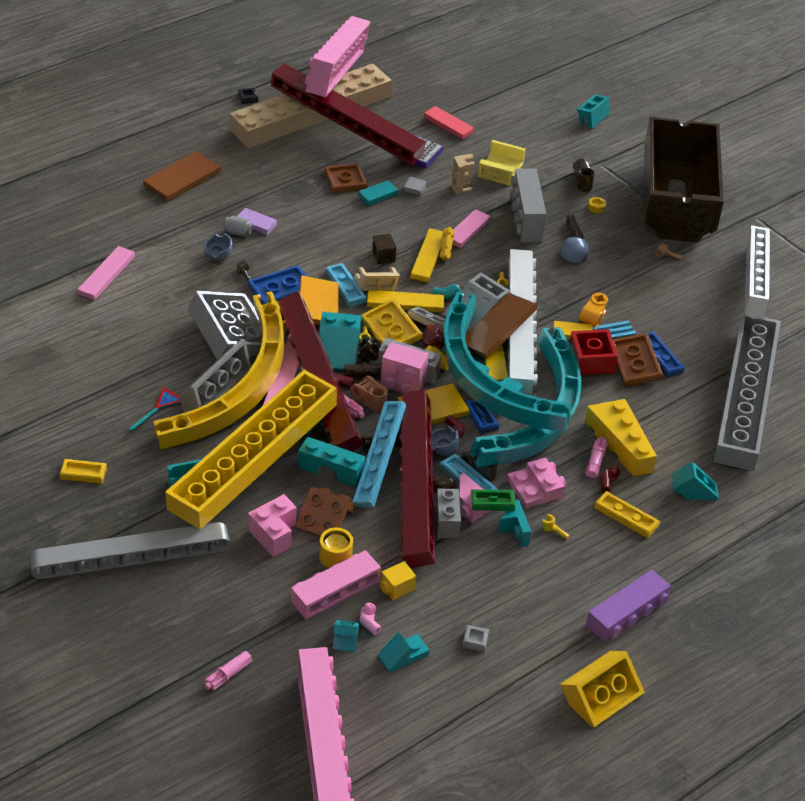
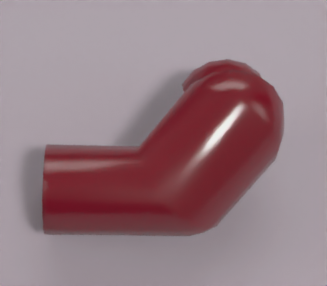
[336,374,354,387]
[445,415,465,439]
[600,466,621,493]

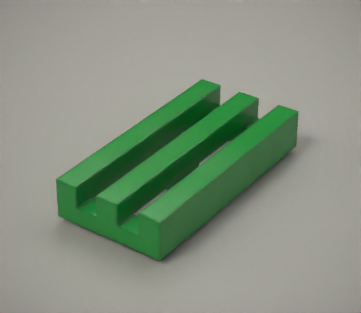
[470,489,516,511]

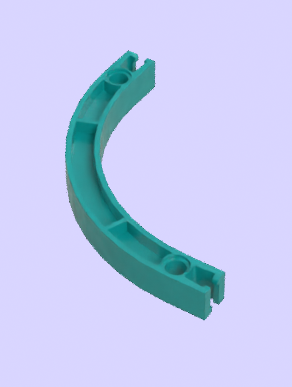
[444,292,571,433]
[469,327,581,467]

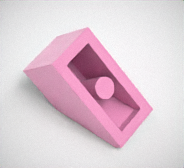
[459,473,491,523]

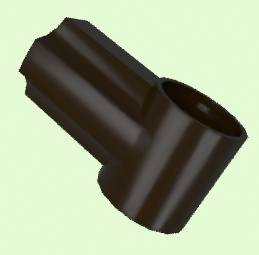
[572,159,595,191]

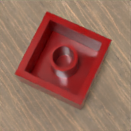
[569,329,618,375]

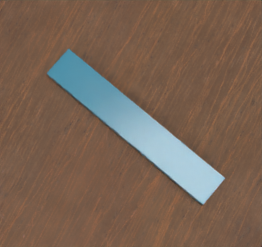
[352,401,406,507]

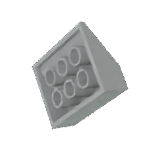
[188,291,263,360]

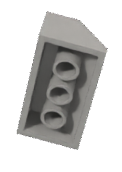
[179,339,251,412]

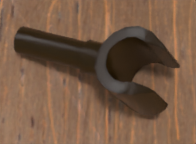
[236,260,251,281]

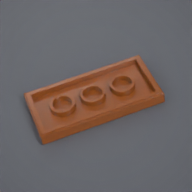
[143,151,221,202]
[465,293,538,359]

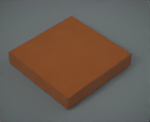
[324,163,368,194]

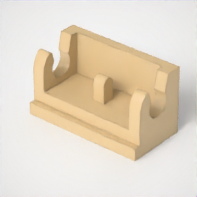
[451,154,475,196]
[354,267,400,291]

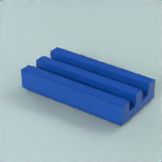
[465,400,499,434]

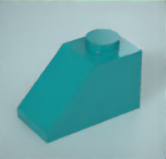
[672,462,719,500]

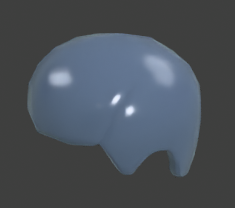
[204,233,232,261]
[560,237,589,263]
[432,426,460,456]

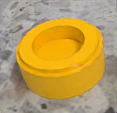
[588,197,606,213]

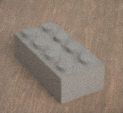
[509,169,546,242]

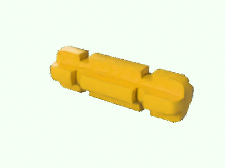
[440,227,455,261]

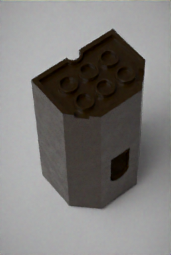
[644,117,724,243]

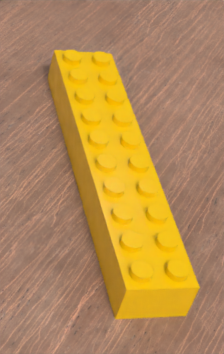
[165,370,337,530]

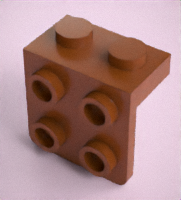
[296,487,355,536]

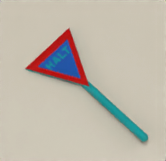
[129,387,181,431]

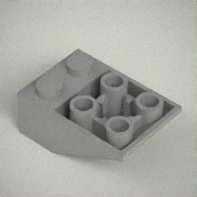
[442,273,510,333]

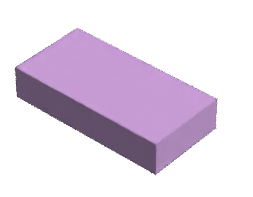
[237,208,277,235]

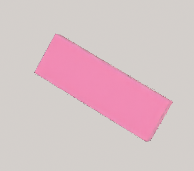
[452,209,491,248]

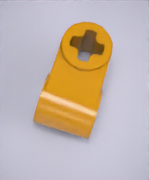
[579,293,608,327]

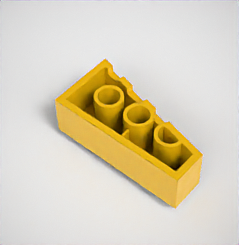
[584,399,657,477]

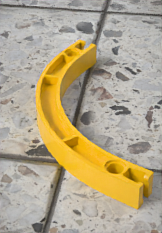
[153,291,285,450]

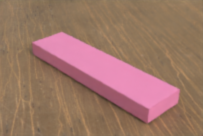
[78,246,135,300]

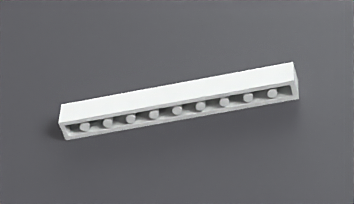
[508,249,537,394]

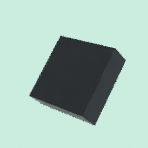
[238,88,258,104]

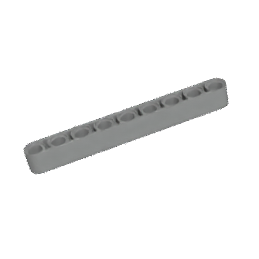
[29,522,230,579]

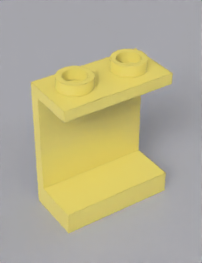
[478,140,525,186]

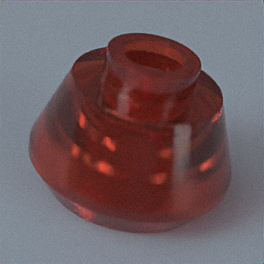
[422,324,445,348]

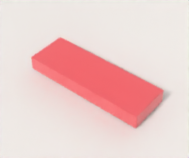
[424,106,474,140]

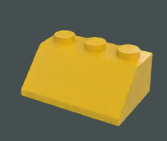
[560,651,645,727]

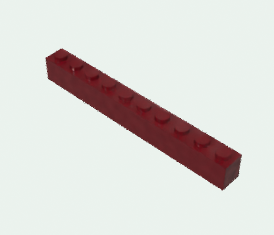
[271,63,426,165]
[278,291,364,452]
[399,389,435,569]

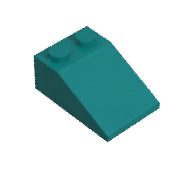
[319,312,361,372]

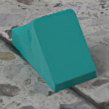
[498,500,532,547]
[333,620,360,652]
[378,632,429,673]

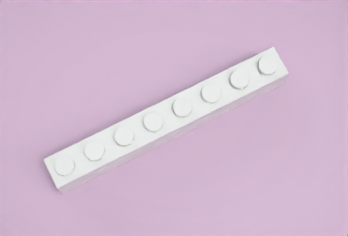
[745,226,770,319]

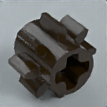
[357,337,381,361]

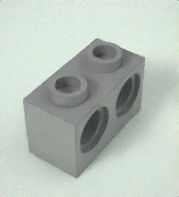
[436,489,461,539]

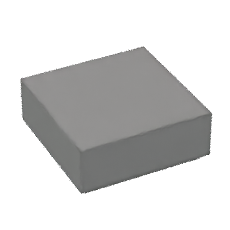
[404,177,427,196]
[462,625,489,652]

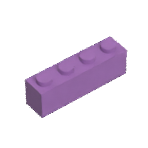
[586,570,671,643]

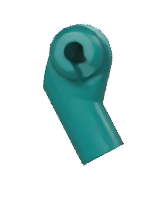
[432,284,460,300]

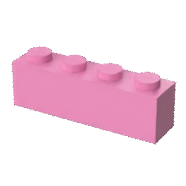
[291,550,381,620]

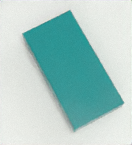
[358,180,398,206]

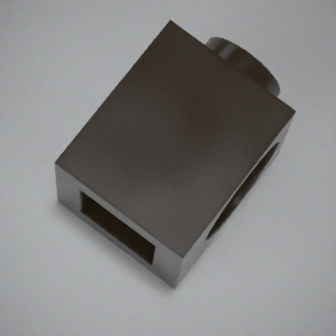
[372,234,397,264]

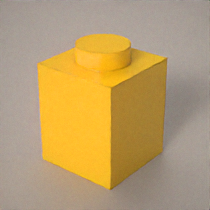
[380,561,416,601]

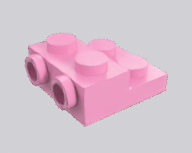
[507,457,566,509]

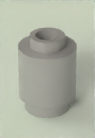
[224,216,253,237]

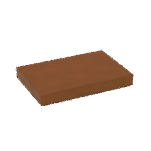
[613,333,663,387]

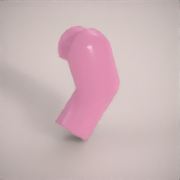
[359,603,382,635]

